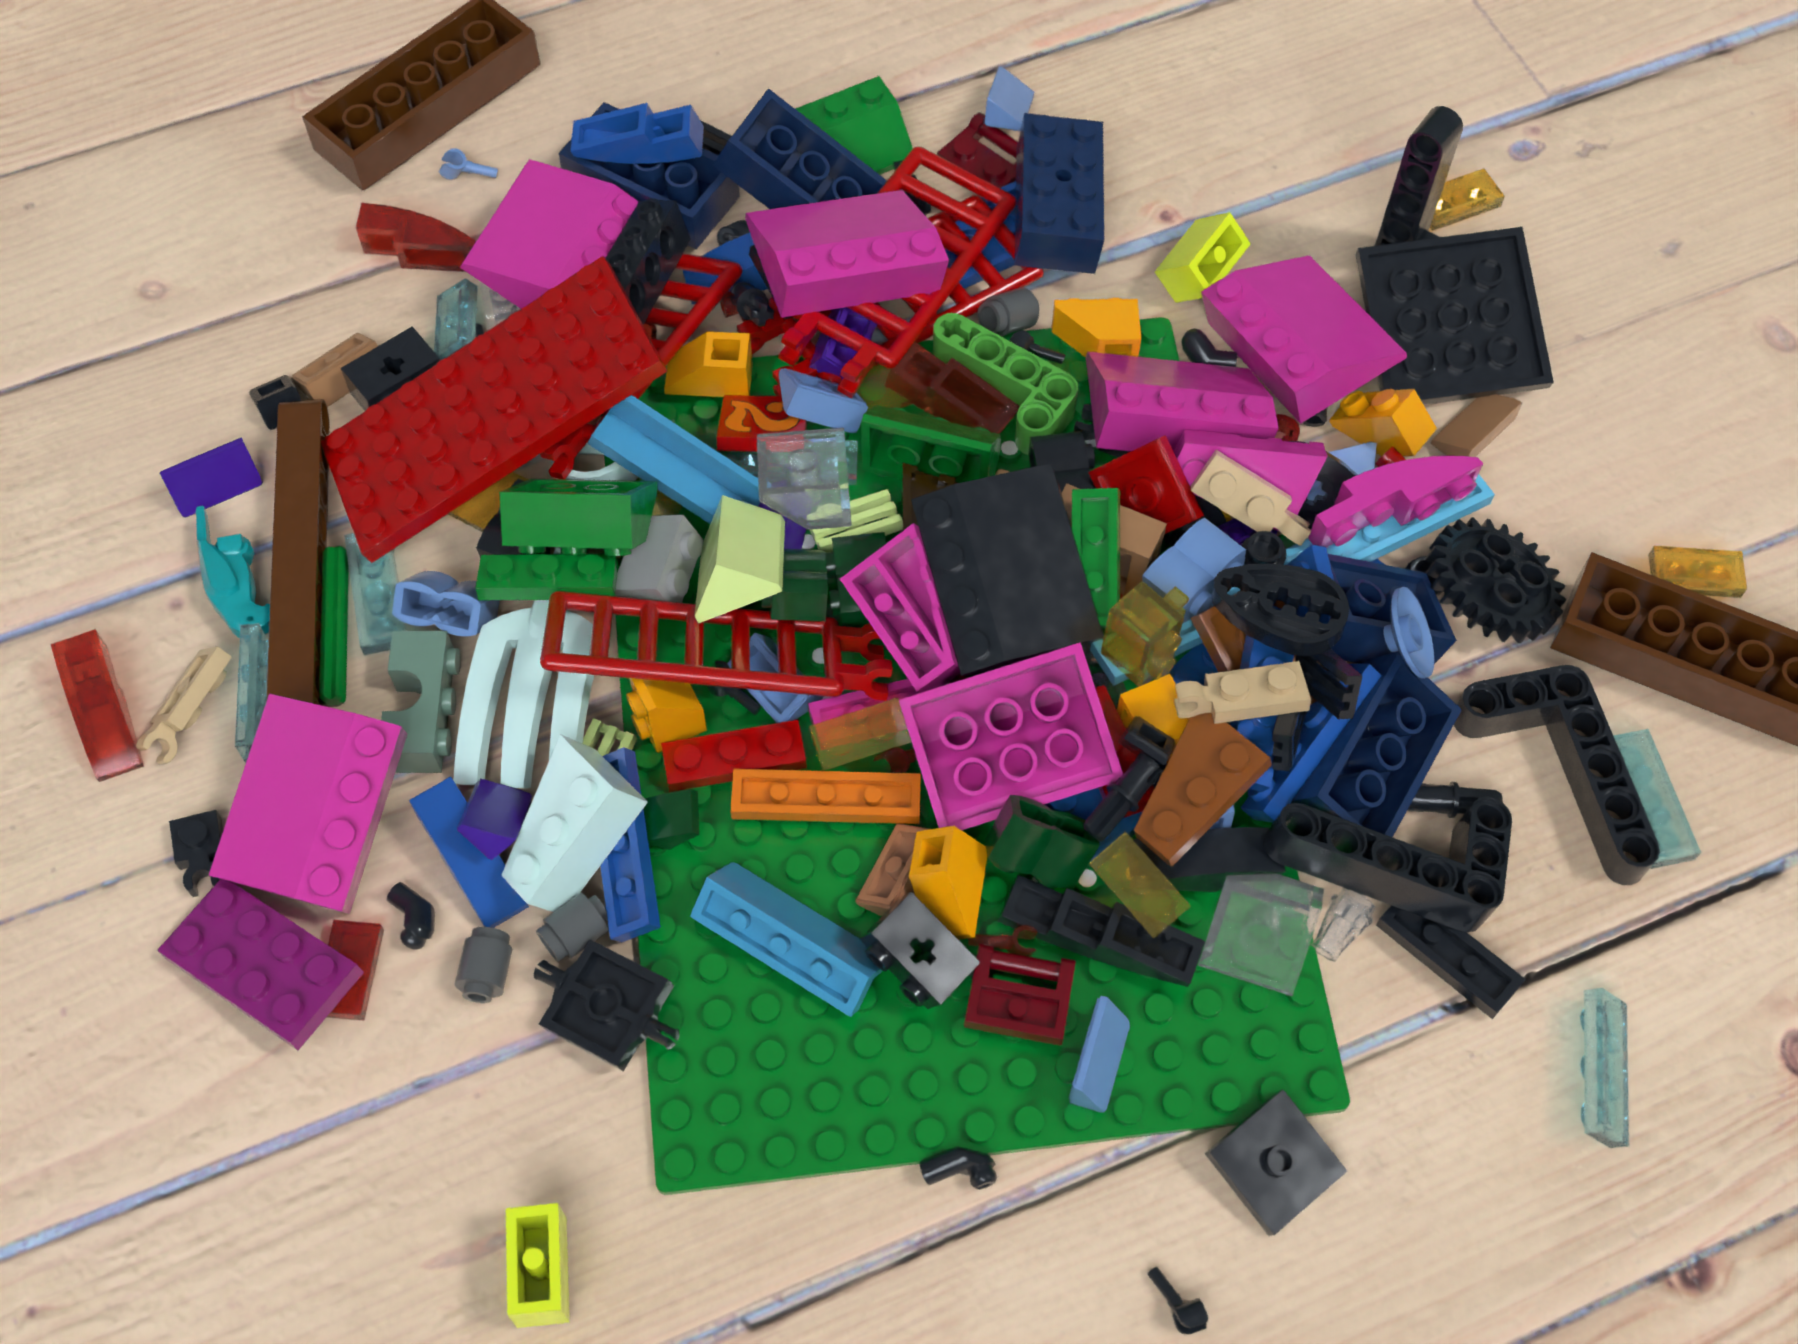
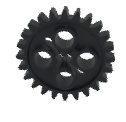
[1425,517,1566,643]

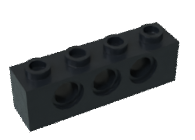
[606,199,691,325]

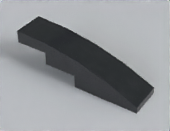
[998,874,1205,987]

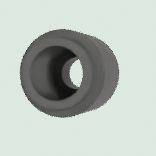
[978,287,1040,337]
[536,893,609,962]
[455,927,513,1003]

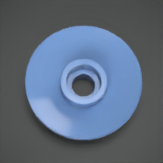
[1384,587,1434,678]

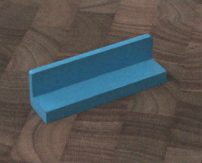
[588,395,769,524]
[690,862,882,1017]

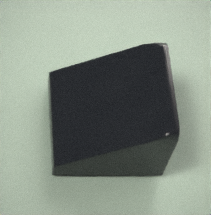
[249,375,302,430]
[1118,716,1175,767]

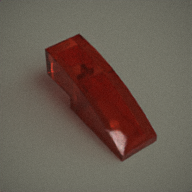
[356,203,476,272]
[885,342,1020,434]
[50,629,144,782]

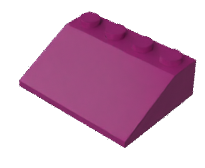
[460,159,639,309]
[745,190,949,318]
[1201,255,1407,424]
[1086,352,1279,451]
[899,642,1123,830]
[209,694,408,914]

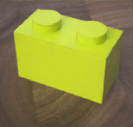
[1154,212,1251,303]
[506,1203,570,1328]

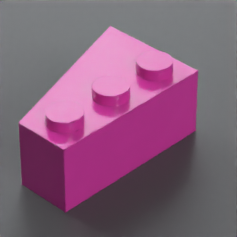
[1173,429,1328,532]
[840,523,960,693]

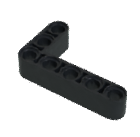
[1375,106,1463,246]
[1454,665,1660,885]
[1263,796,1512,932]

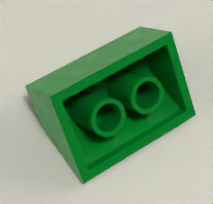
[795,76,913,175]
[861,405,1001,483]
[499,478,658,556]

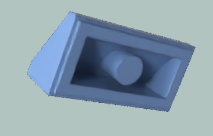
[984,67,1034,131]
[779,368,868,433]
[727,633,824,723]
[1069,996,1130,1113]

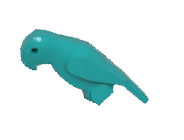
[196,506,270,640]

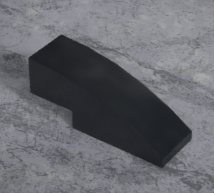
[1125,827,1286,892]

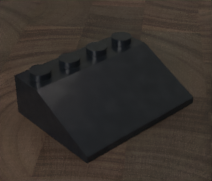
[911,463,1105,678]

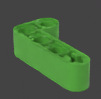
[933,313,1078,455]

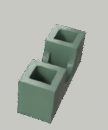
[381,631,461,773]

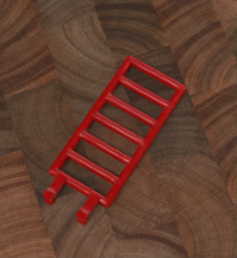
[779,146,1017,399]
[737,195,1044,396]
[540,253,742,479]
[540,591,892,701]

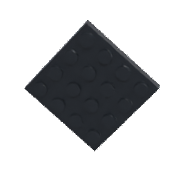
[1355,227,1554,405]

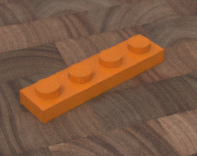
[730,769,921,824]

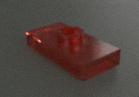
[327,920,384,1021]

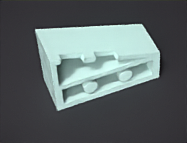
[502,734,648,912]

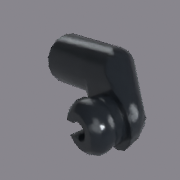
[920,1147,997,1190]

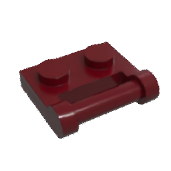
[937,112,1018,188]
[964,943,1076,1046]

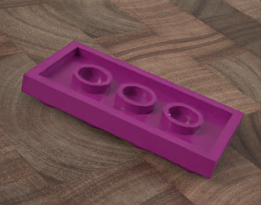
[157,879,364,1051]

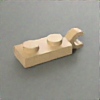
[1191,450,1311,546]
[136,646,232,764]
[1174,661,1311,724]

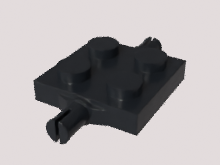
[534,939,680,1072]

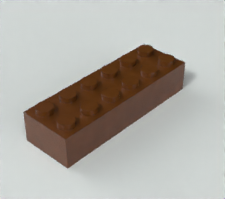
[302,0,541,191]
[1550,552,1798,746]

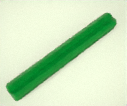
[319,546,349,706]

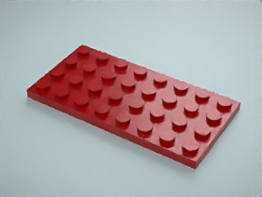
[321,256,667,563]

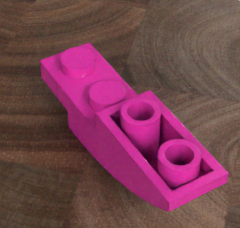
[1308,456,1483,548]

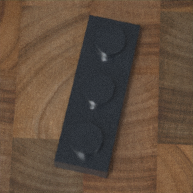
[1376,905,1526,1020]

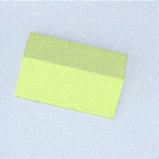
[695,495,785,623]

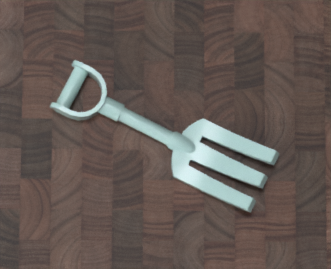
[453,442,644,788]

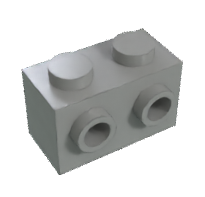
[615,515,704,603]

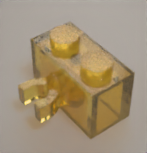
[1101,581,1189,687]

